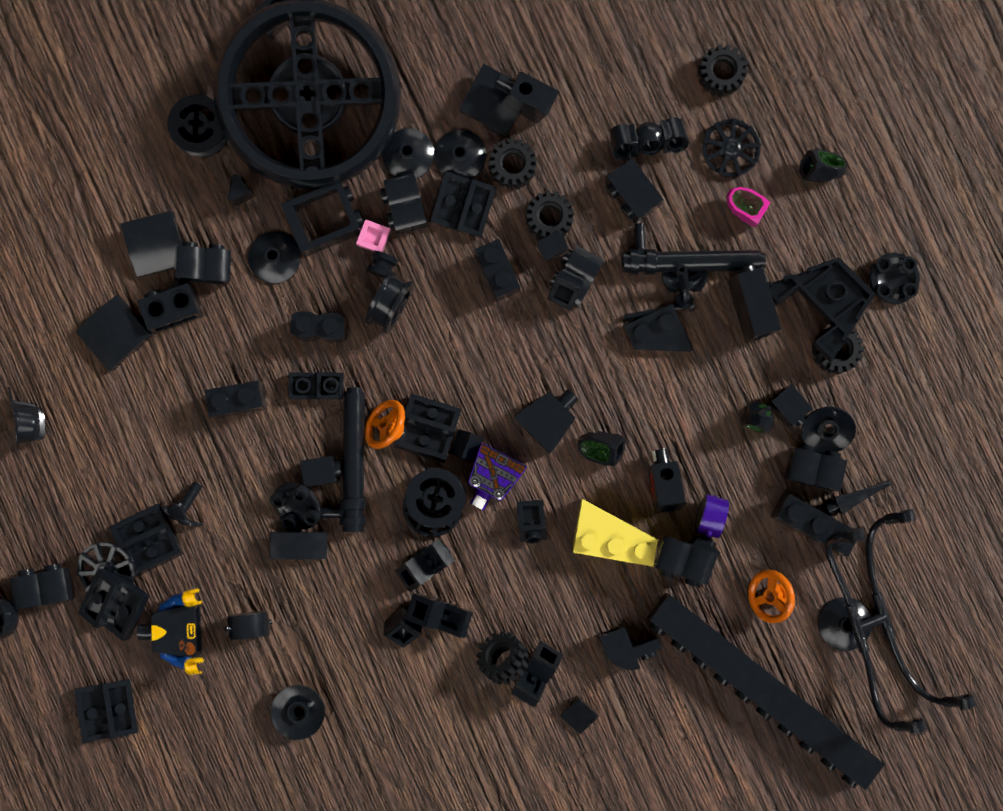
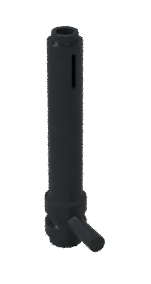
[622,223,766,275]
[321,387,366,532]

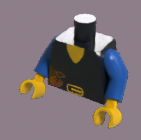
[137,588,204,675]

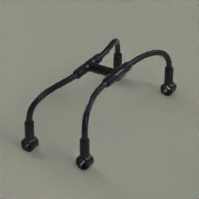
[824,508,976,735]

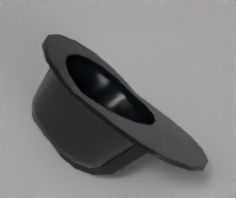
[8,387,45,451]

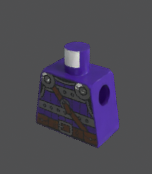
[468,443,527,510]

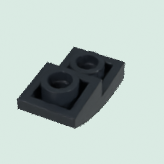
[288,372,344,400]
[269,531,327,560]

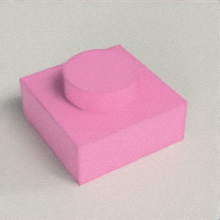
[356,219,391,252]

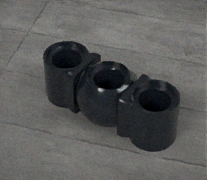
[609,118,689,160]

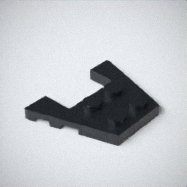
[768,257,875,362]

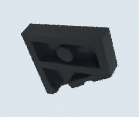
[624,303,693,352]

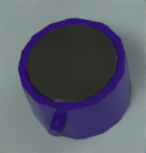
[695,494,729,539]

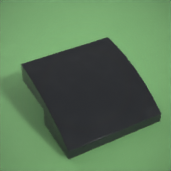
[459,64,522,139]
[428,171,497,238]
[120,210,183,278]
[76,295,153,371]
[395,393,462,463]
[110,503,184,577]
[78,569,150,641]
[74,679,138,743]

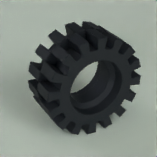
[698,44,748,97]
[489,138,536,190]
[526,191,574,239]
[812,326,864,374]
[476,631,529,685]

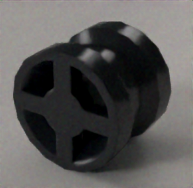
[367,250,399,279]

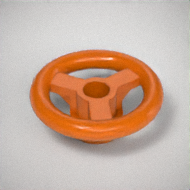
[365,400,405,449]
[748,570,795,623]

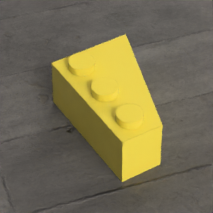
[572,499,658,567]

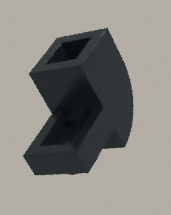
[394,539,455,592]
[405,593,473,638]
[598,625,662,670]
[511,641,563,708]

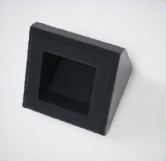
[228,174,255,206]
[450,429,484,463]

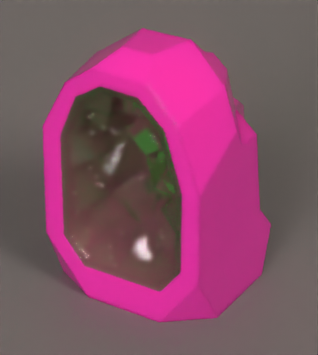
[726,187,770,227]

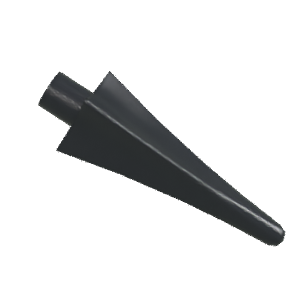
[824,480,891,515]

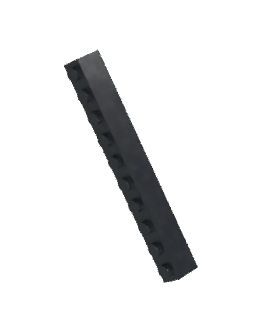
[647,593,885,790]

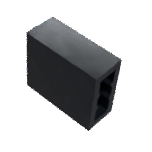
[728,265,781,343]

